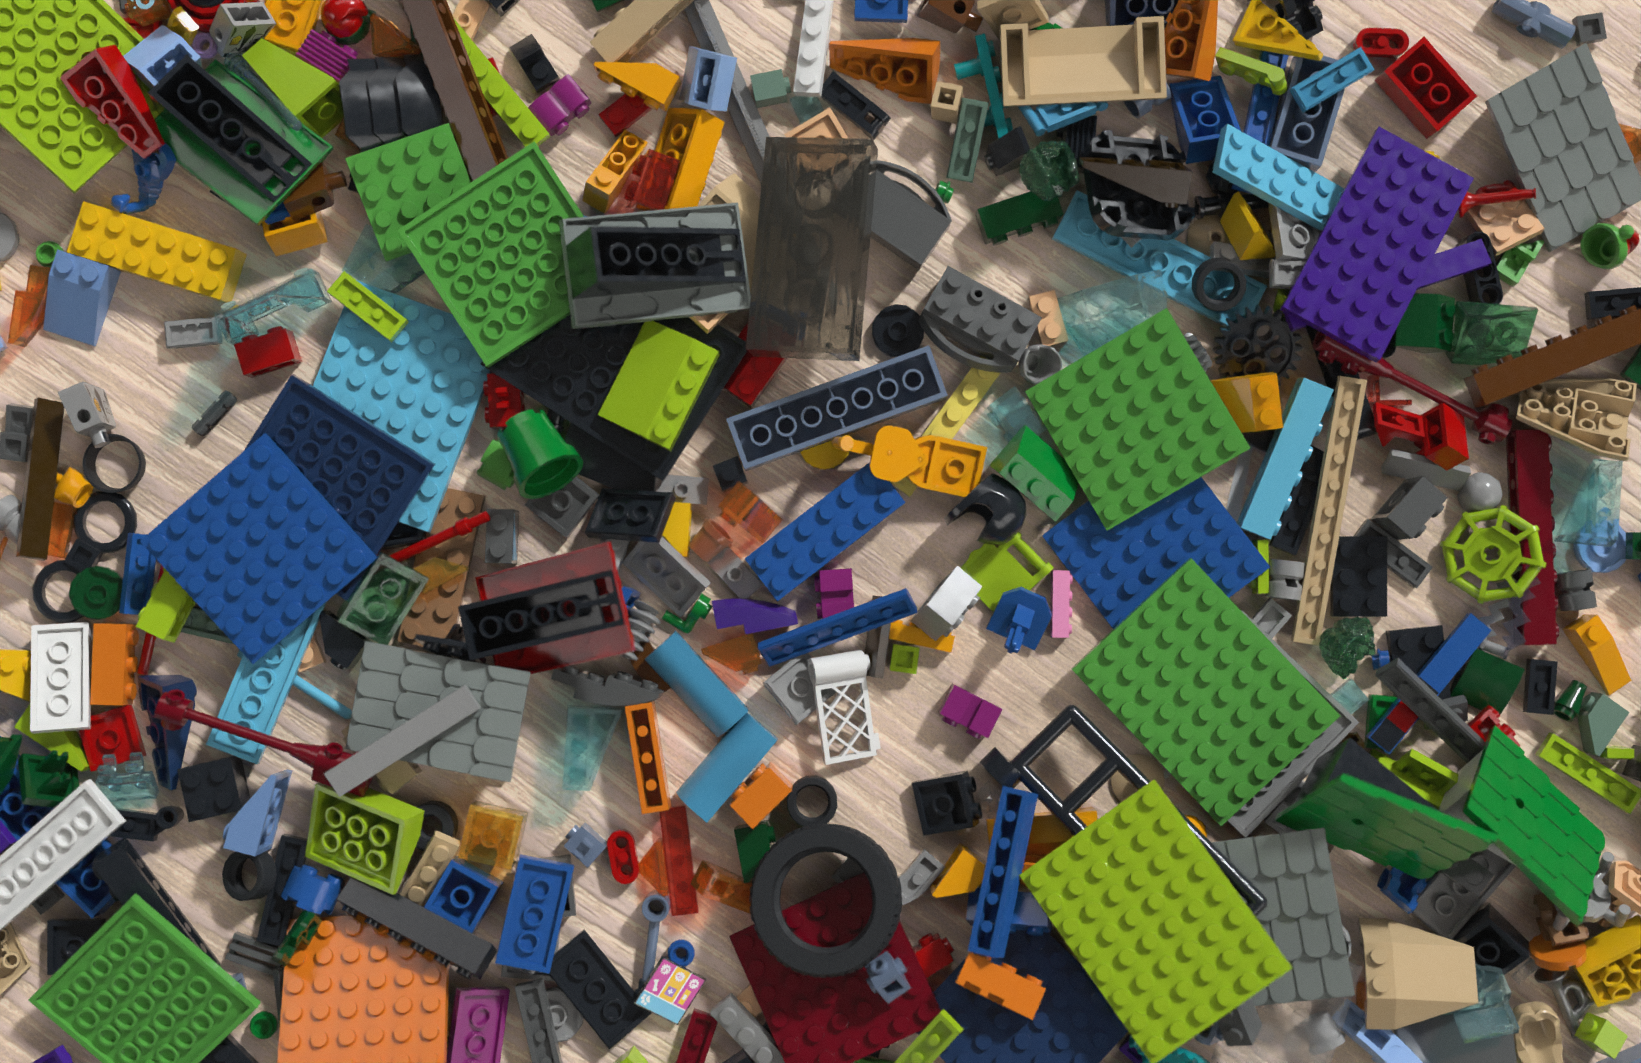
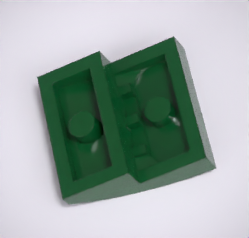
[1450,649,1525,714]

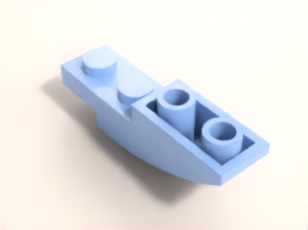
[1332,998,1423,1063]

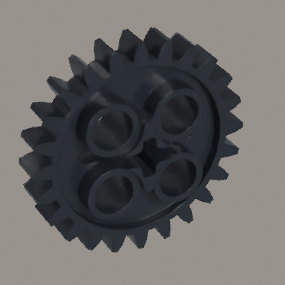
[1213,305,1303,386]

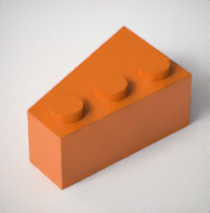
[956,952,1046,1020]

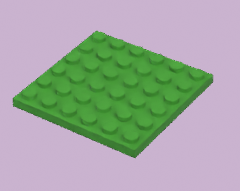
[397,141,584,368]
[1025,308,1250,530]
[28,893,261,1063]

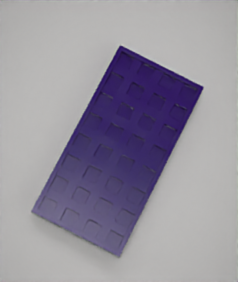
[1280,126,1474,362]

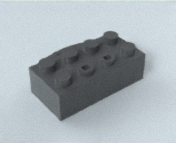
[832,160,952,271]
[918,266,1042,373]

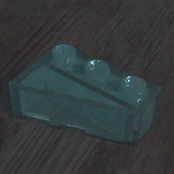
[1554,459,1623,547]
[562,705,623,791]

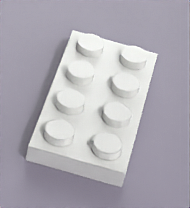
[30,622,91,733]

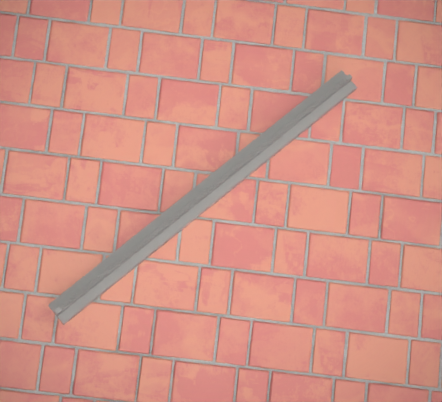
[684,0,843,316]

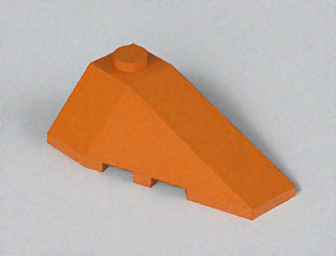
[1164,0,1218,81]
[829,38,940,104]

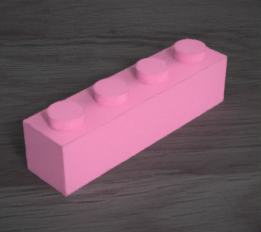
[1050,570,1073,638]

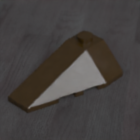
[1079,157,1192,208]

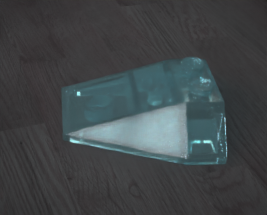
[1057,269,1167,356]

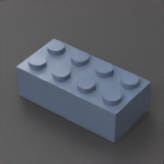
[1269,56,1345,172]

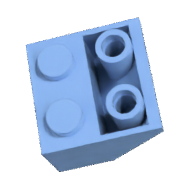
[123,25,202,90]
[679,46,737,111]

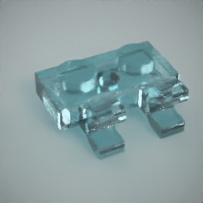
[95,752,159,802]

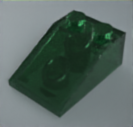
[1445,301,1538,365]
[337,552,429,645]

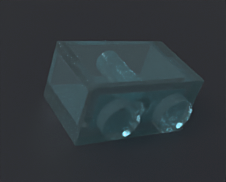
[987,386,1047,443]

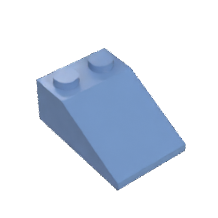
[43,249,121,347]
[223,769,293,856]

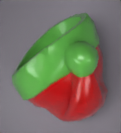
[1581,223,1640,270]

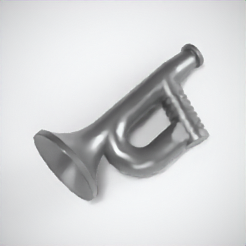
[1534,968,1594,1038]

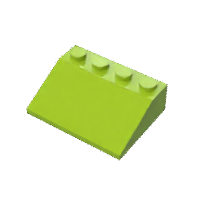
[598,321,719,451]
[305,783,424,895]

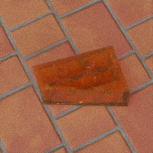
[718,481,783,544]

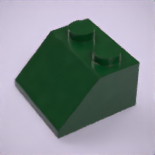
[1391,293,1456,354]

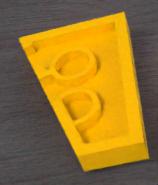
[0,649,31,703]

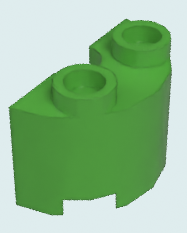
[477,429,515,491]

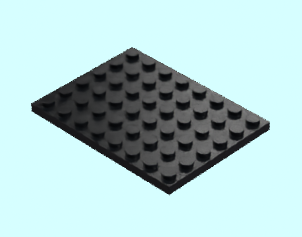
[480,314,751,482]

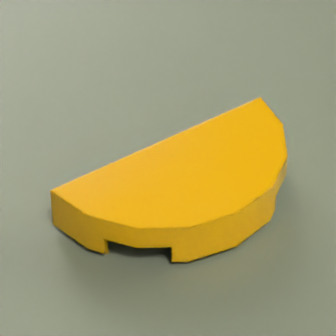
[800,434,850,470]

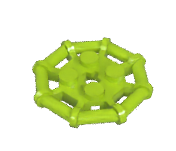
[1440,505,1546,604]

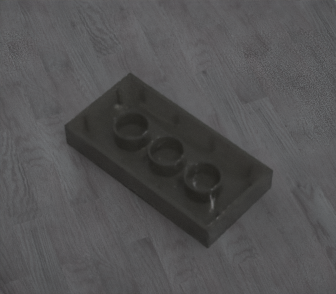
[746,137,878,361]

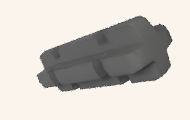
[192,390,237,436]

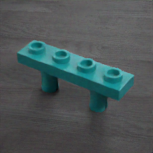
[954,33,1013,138]

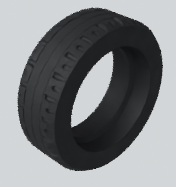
[749,824,902,978]

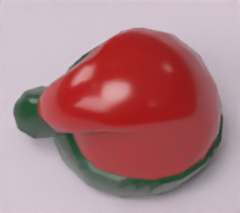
[320,0,377,45]

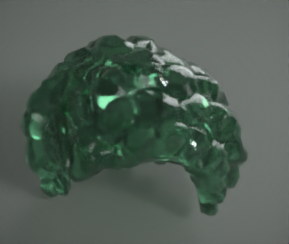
[1019,141,1080,201]
[1319,617,1376,679]

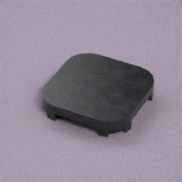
[1082,130,1196,240]

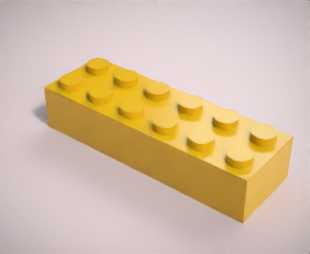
[67,201,247,305]

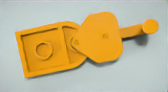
[832,426,987,497]

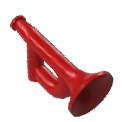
[1458,180,1536,218]

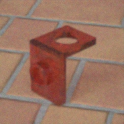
[1367,375,1412,408]

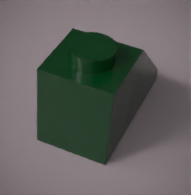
[734,820,776,883]

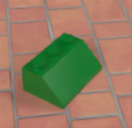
[989,424,1079,522]

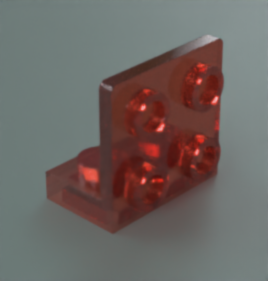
[623,149,680,210]

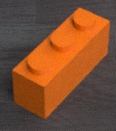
[90,623,139,706]

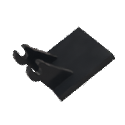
[414,624,487,663]

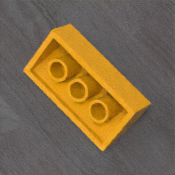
[636,108,725,211]

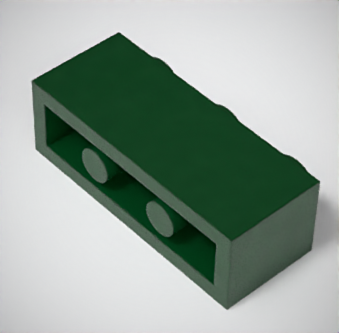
[975,184,1064,246]

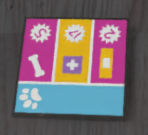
[633,956,706,1025]

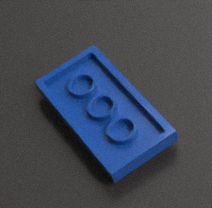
[495,854,574,974]

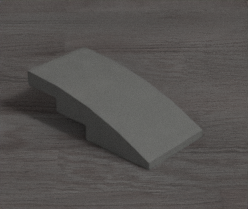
[1394,1007,1517,1063]

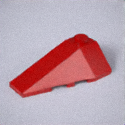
[60,45,165,158]

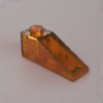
[690,860,752,914]

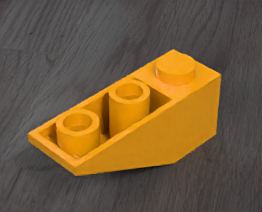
[593,62,681,111]
[582,130,648,214]

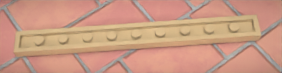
[1291,376,1367,646]

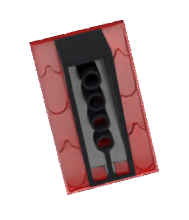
[458,542,636,674]

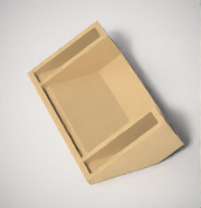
[999,16,1167,107]

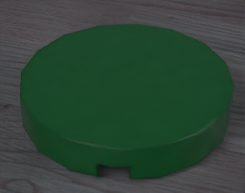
[69,566,123,620]

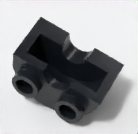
[1275,0,1323,40]

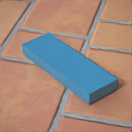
[1289,47,1375,113]

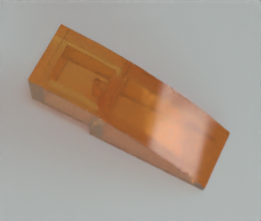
[8,265,51,347]

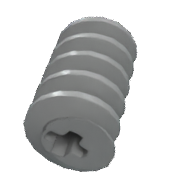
[619,600,661,661]

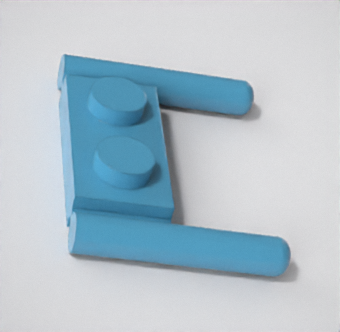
[1018,102,1108,136]

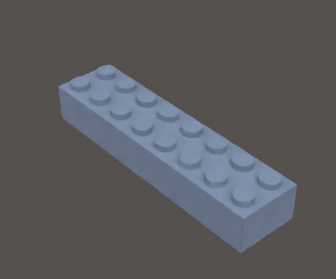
[726,345,948,471]

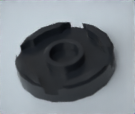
[872,304,924,357]

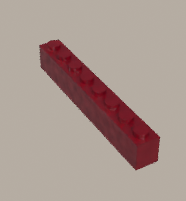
[1506,430,1559,645]

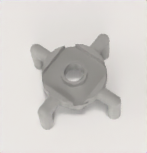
[1553,852,1631,931]

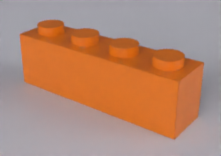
[625,700,671,814]

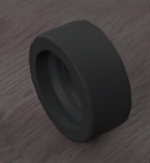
[1192,257,1246,311]
[787,776,837,827]
[222,851,277,901]

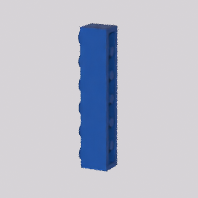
[968,786,1038,958]

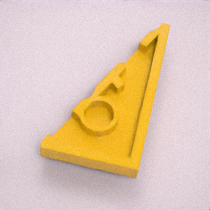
[1233,0,1323,61]

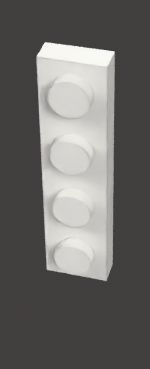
[793,0,834,97]

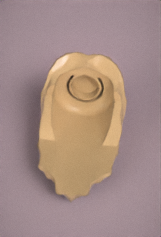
[1511,1001,1564,1063]

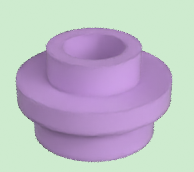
[192,32,218,59]

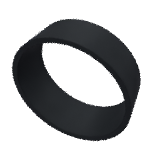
[83,434,146,493]

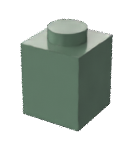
[750,69,791,108]

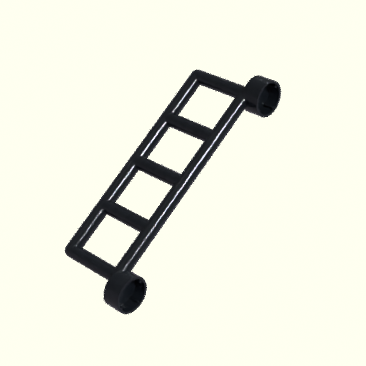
[980,705,1268,917]

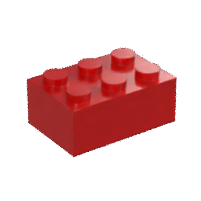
[1374,36,1477,139]

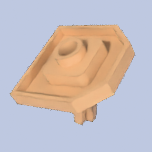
[1597,861,1641,928]

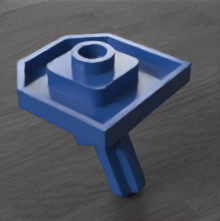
[986,587,1052,654]

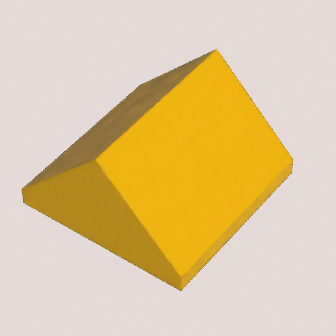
[1220,191,1276,260]

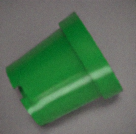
[497,409,583,499]

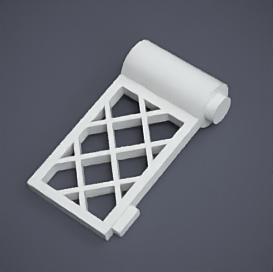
[808,650,881,765]

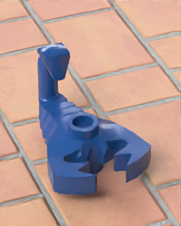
[111,143,176,214]

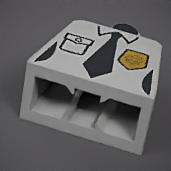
[209,2,276,58]
[58,381,116,448]

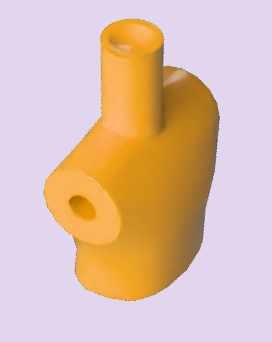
[54,467,94,508]

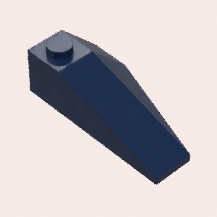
[138,675,197,791]

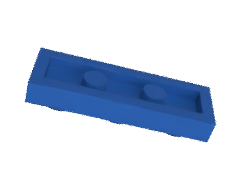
[119,533,156,615]

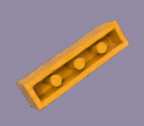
[889,620,955,653]

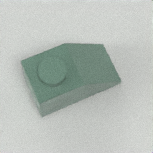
[1577,692,1630,757]

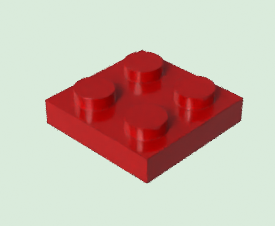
[79,704,147,772]

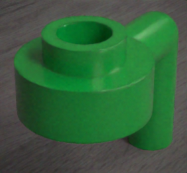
[661,594,713,634]

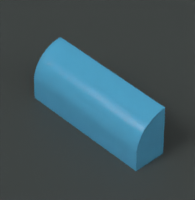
[644,630,748,737]
[676,712,778,823]

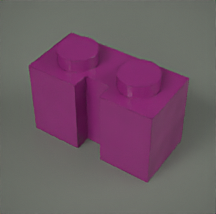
[814,568,854,619]
[938,683,1003,740]

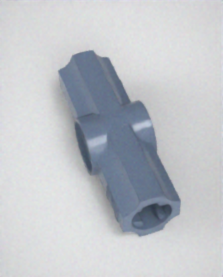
[1492,0,1576,49]

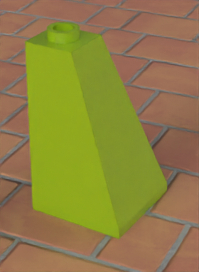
[242,38,344,138]

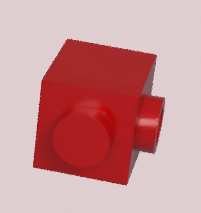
[913,933,955,978]

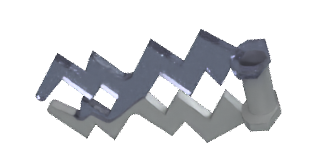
[1479,565,1541,659]

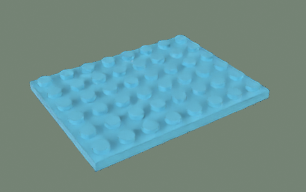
[313,280,492,533]

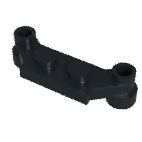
[110,806,184,842]

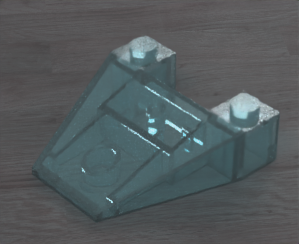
[214,268,332,345]

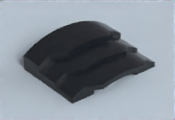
[338,54,443,153]

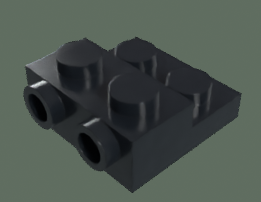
[912,770,982,836]

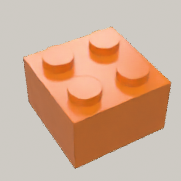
[730,762,793,829]

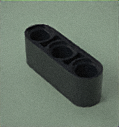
[1457,232,1503,311]

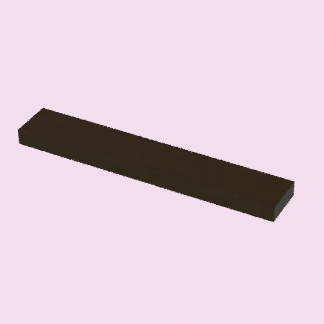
[16,397,64,561]

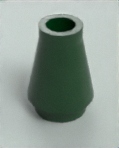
[1554,680,1587,722]

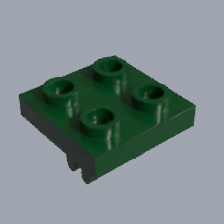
[18,750,79,808]

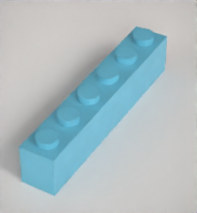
[1237,377,1334,540]

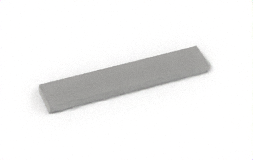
[324,684,481,797]

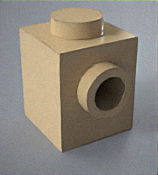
[931,81,963,124]

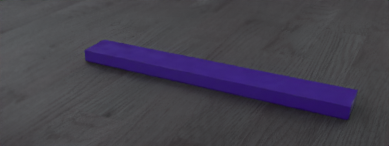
[1281,239,1492,332]

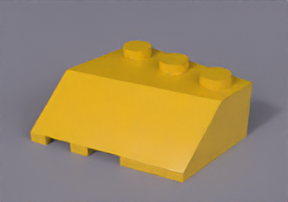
[1572,914,1641,1007]

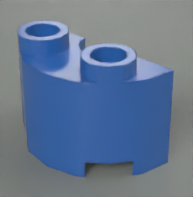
[281,865,345,915]
[1377,867,1427,914]

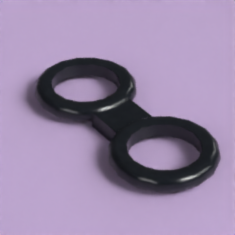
[32,491,137,623]

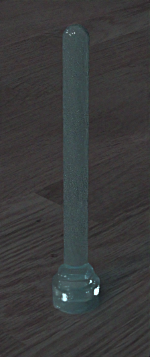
[224,52,302,131]

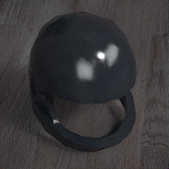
[944,473,1026,545]

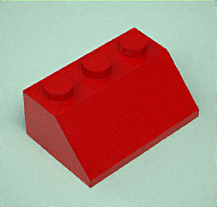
[724,313,798,409]

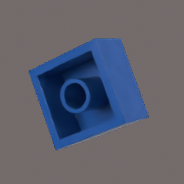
[424,855,504,933]

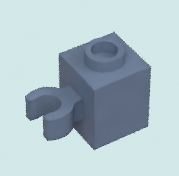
[564,822,607,868]

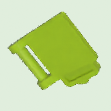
[961,532,1054,612]

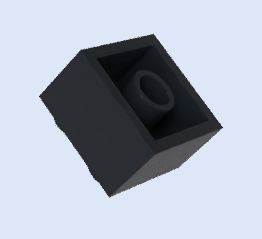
[177,756,250,822]

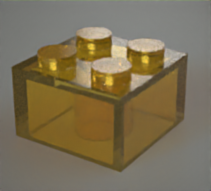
[458,801,529,870]

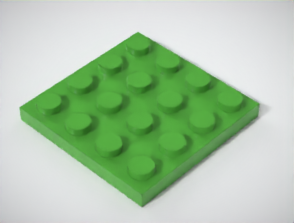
[345,123,471,262]

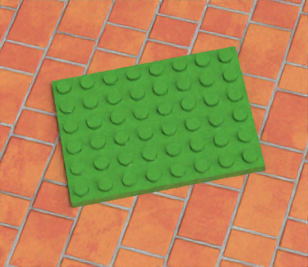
[1071,558,1340,826]

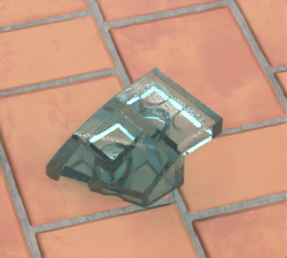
[342,224,425,297]
[1452,963,1520,1044]

